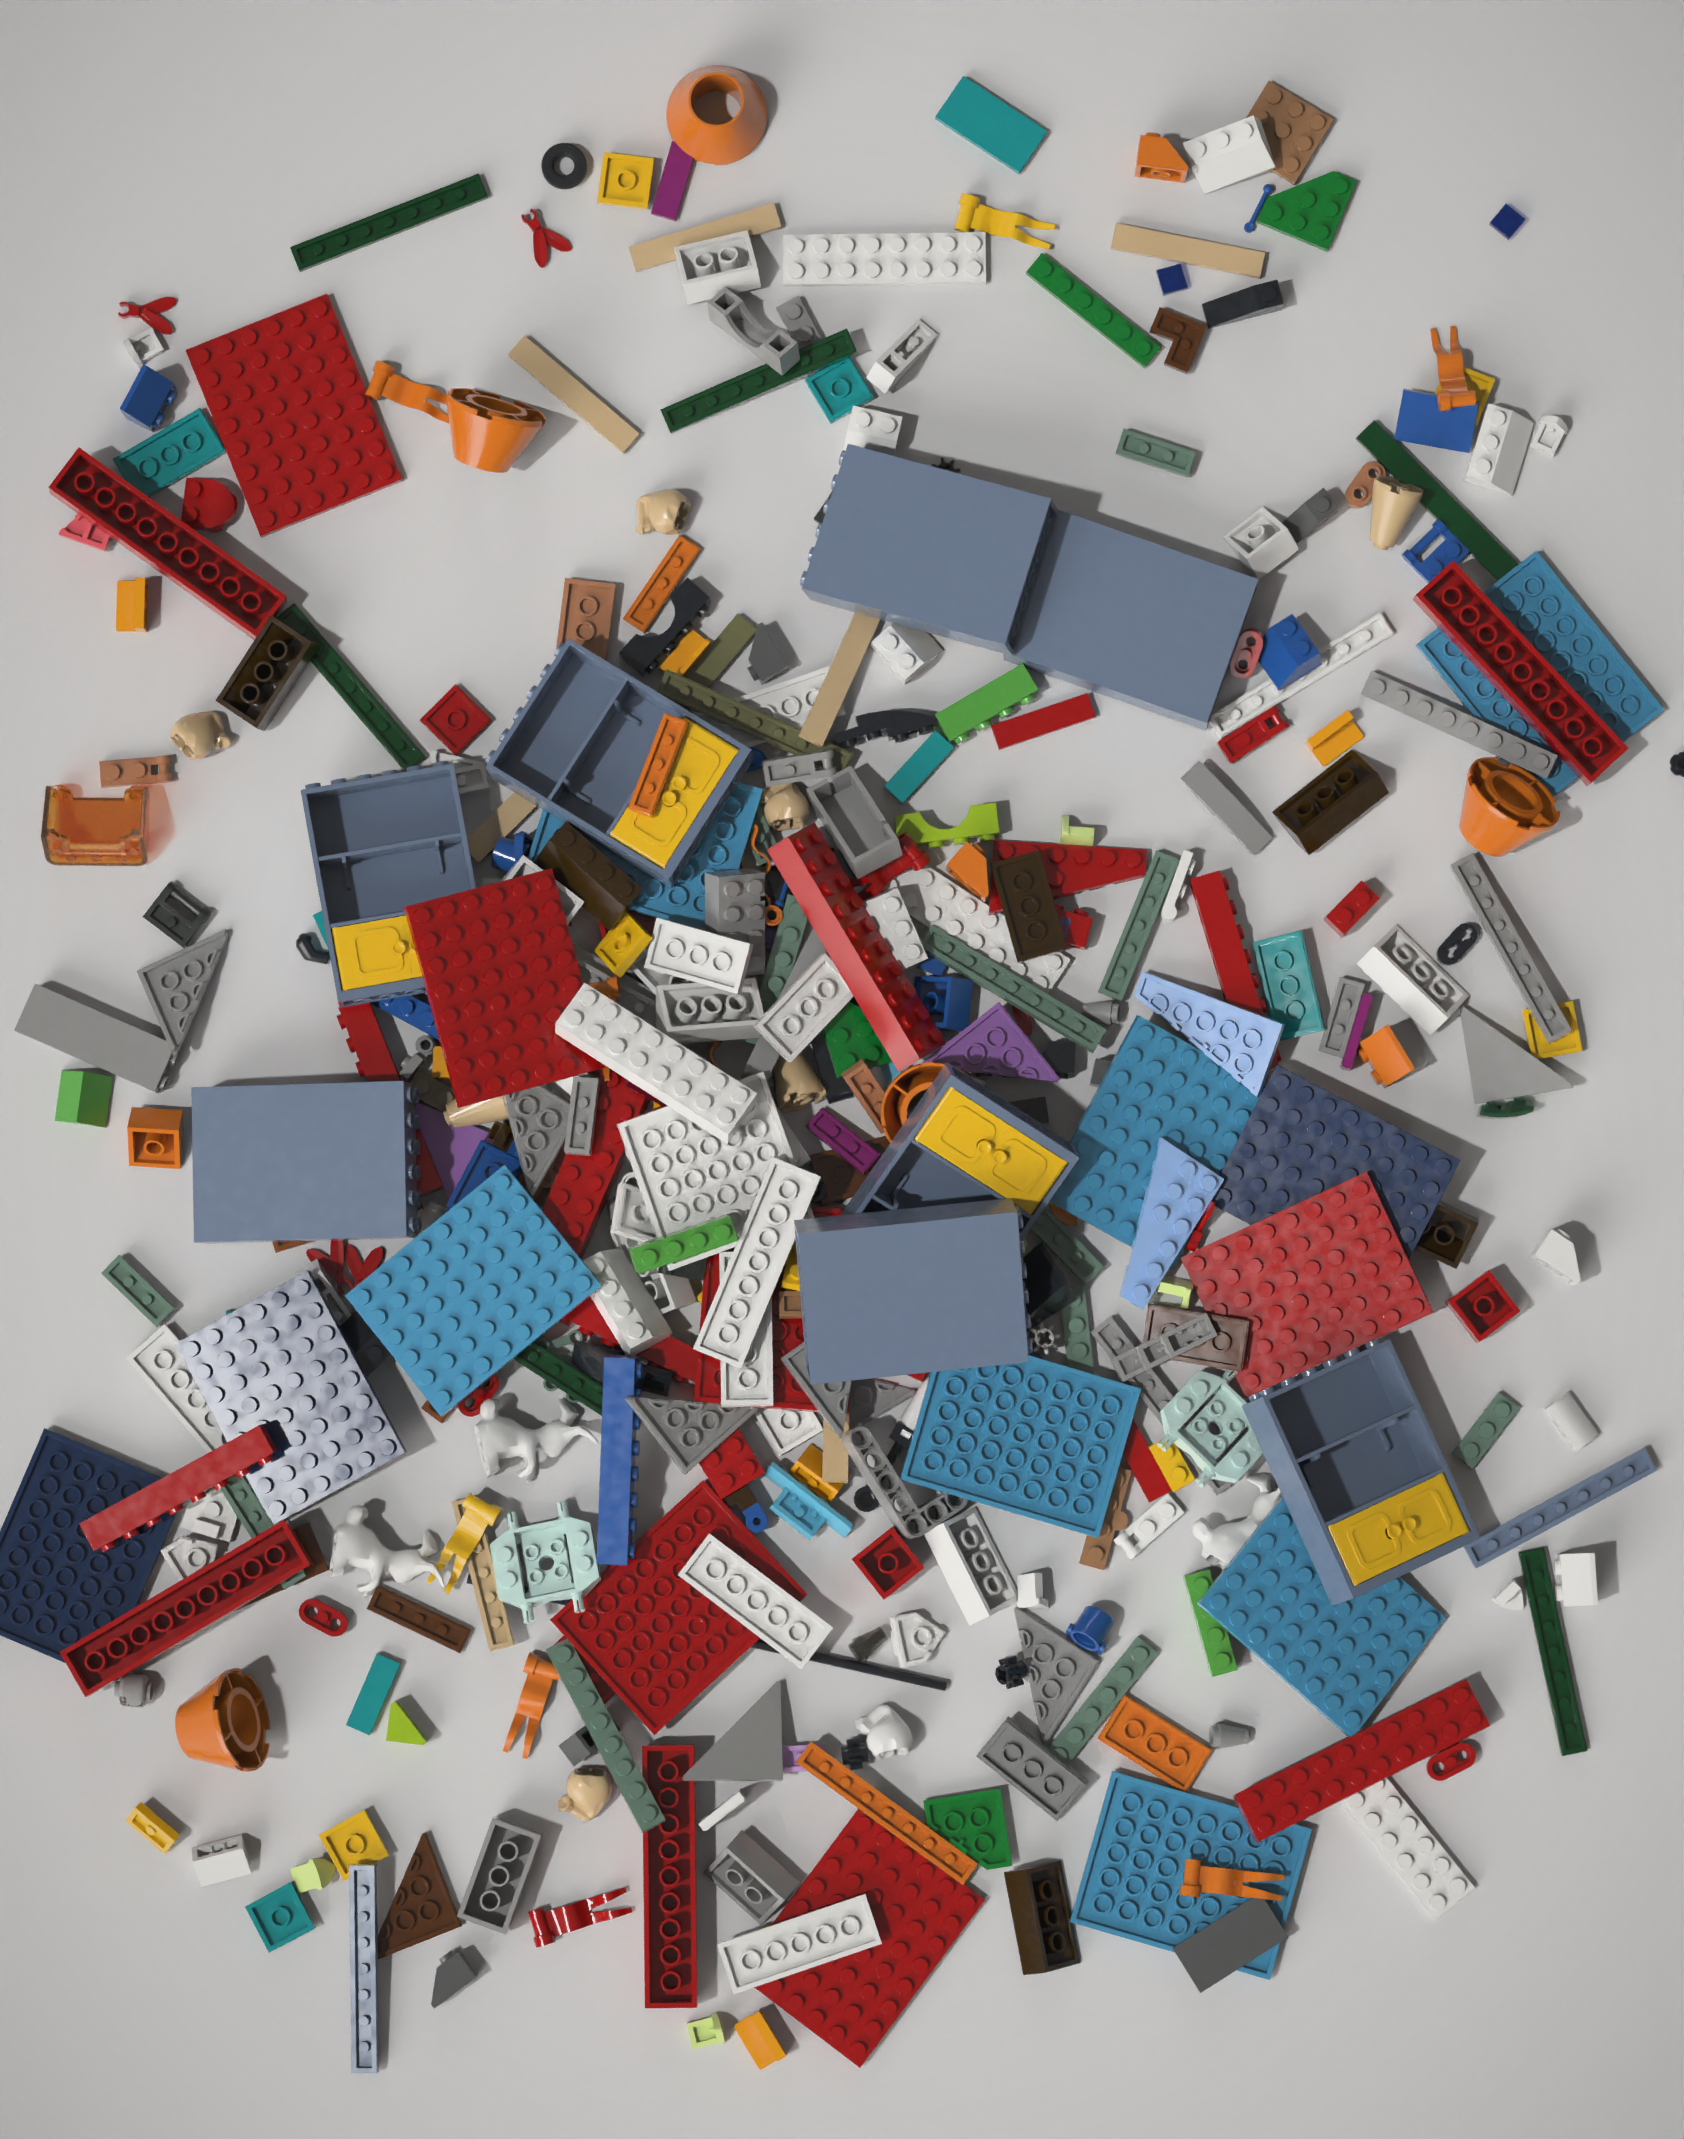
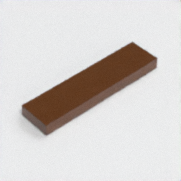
[367,1585,471,1653]

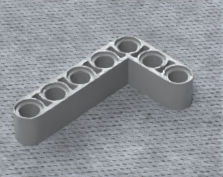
[843,1426,968,1540]

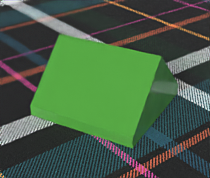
[55,1070,113,1128]

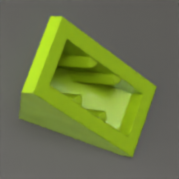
[386,1700,428,1745]

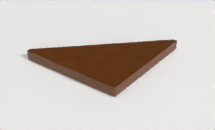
[378,1832,462,1959]

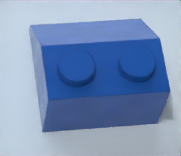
[120,364,177,432]
[1258,614,1322,691]
[914,976,973,1032]

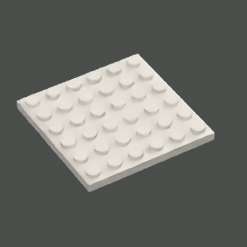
[617,1072,814,1271]

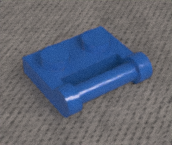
[1401,519,1470,583]

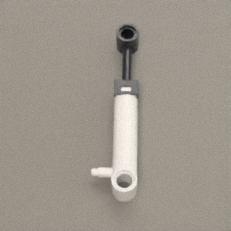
[854,1372,931,1512]

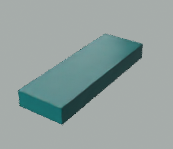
[884,730,954,804]
[346,1653,401,1735]

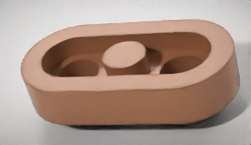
[1345,461,1386,509]

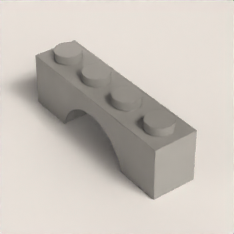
[707,287,800,376]

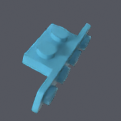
[764,1462,854,1540]

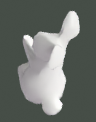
[474,1398,598,1483]
[1192,1474,1282,1572]
[329,1505,445,1598]

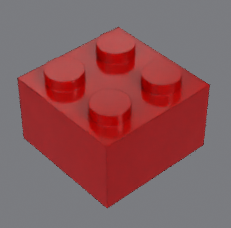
[1445,1270,1520,1343]
[699,1429,766,1500]
[852,1527,924,1600]

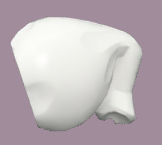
[855,1704,913,1759]

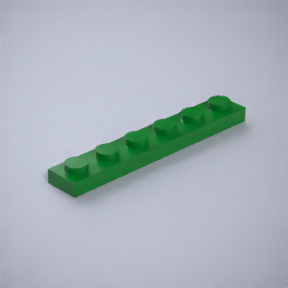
[1026,253,1161,368]

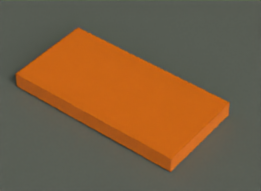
[1097,1694,1212,1792]

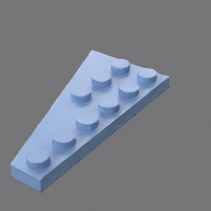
[1134,971,1285,1097]
[1119,1137,1224,1310]

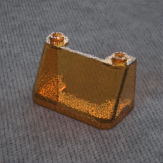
[41,785,150,866]

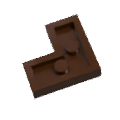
[1150,307,1207,374]

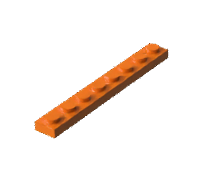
[795,1741,978,1885]

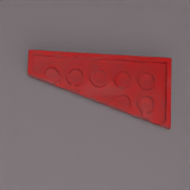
[989,840,1147,916]

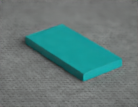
[935,76,1047,174]
[113,408,226,498]
[1252,930,1326,1041]

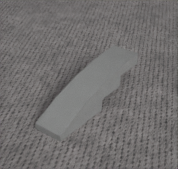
[1180,761,1273,855]
[1110,1313,1218,1383]

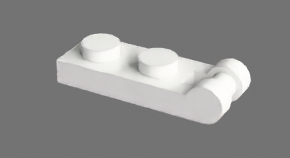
[1161,850,1196,922]
[1113,1493,1184,1560]

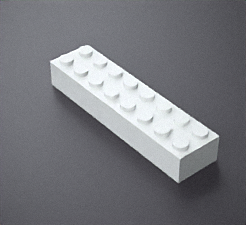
[555,983,757,1144]

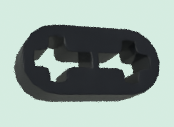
[1436,923,1477,966]

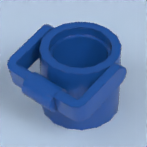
[492,831,533,872]
[1066,1606,1114,1655]

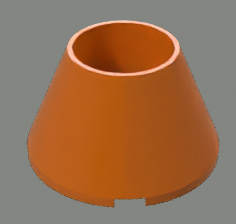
[666,65,767,165]
[446,388,546,473]
[1459,757,1560,857]
[880,1062,968,1143]
[175,1668,270,1772]

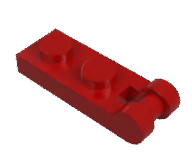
[1217,705,1290,765]

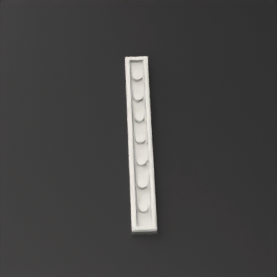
[1209,612,1394,739]

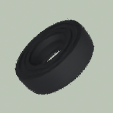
[541,143,587,189]

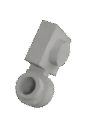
[399,1035,437,1081]

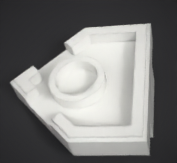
[180,1489,238,1542]
[160,1536,218,1581]
[889,1612,946,1668]

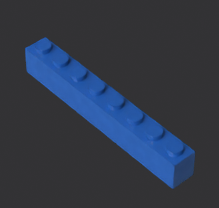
[596,1354,643,1566]

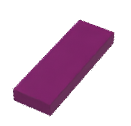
[651,141,694,222]
[1340,993,1373,1071]
[806,1107,881,1175]

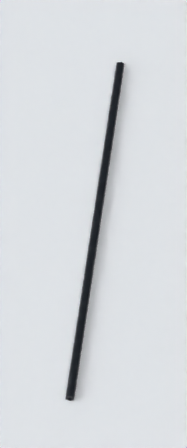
[467,1573,947,1691]

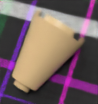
[1370,476,1423,550]
[773,1052,827,1113]
[443,1096,509,1129]

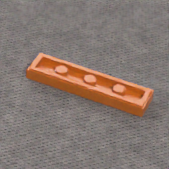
[623,534,701,633]
[628,713,689,818]

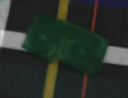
[1477,1098,1534,1119]

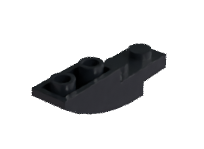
[834,710,938,749]
[571,1340,673,1397]

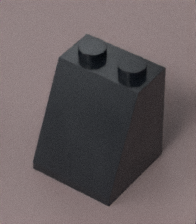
[1022,1242,1077,1330]

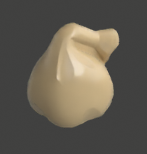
[636,489,691,535]
[170,712,232,760]
[760,783,810,831]
[557,1767,613,1822]

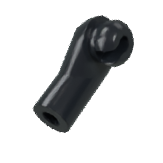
[296,933,329,964]

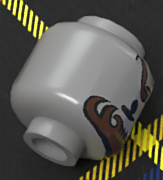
[114,1673,153,1707]

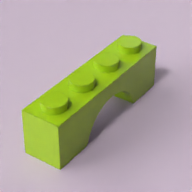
[894,802,1000,849]

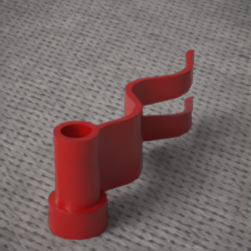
[850,832,930,901]
[528,1887,632,1948]

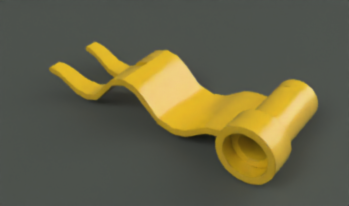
[954,193,1056,250]
[426,1493,503,1594]

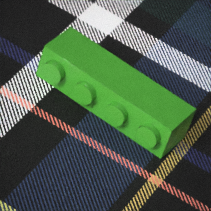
[934,663,1038,745]
[628,1215,738,1274]
[1183,1569,1238,1677]

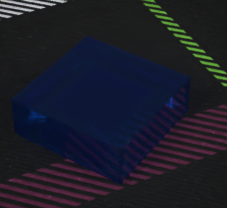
[1489,204,1525,240]
[1156,263,1188,296]

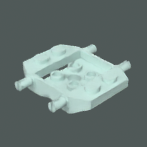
[1157,1370,1263,1488]
[490,1501,601,1624]

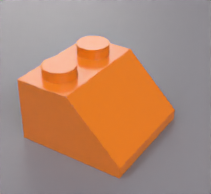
[1134,132,1188,183]
[946,842,989,903]
[1357,1025,1415,1088]
[127,1107,184,1169]

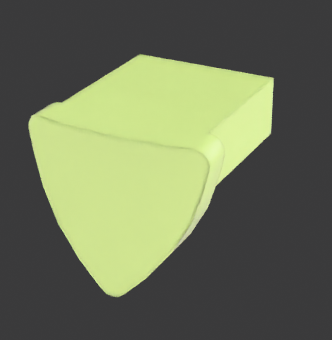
[1060,815,1094,846]
[1158,1275,1193,1310]
[290,1858,336,1893]
[687,2012,725,2049]

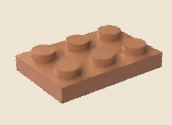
[556,578,616,661]

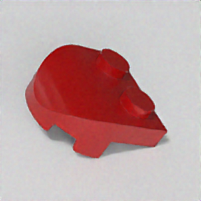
[181,478,238,533]

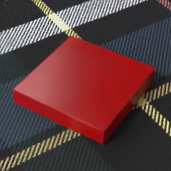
[420,684,492,756]

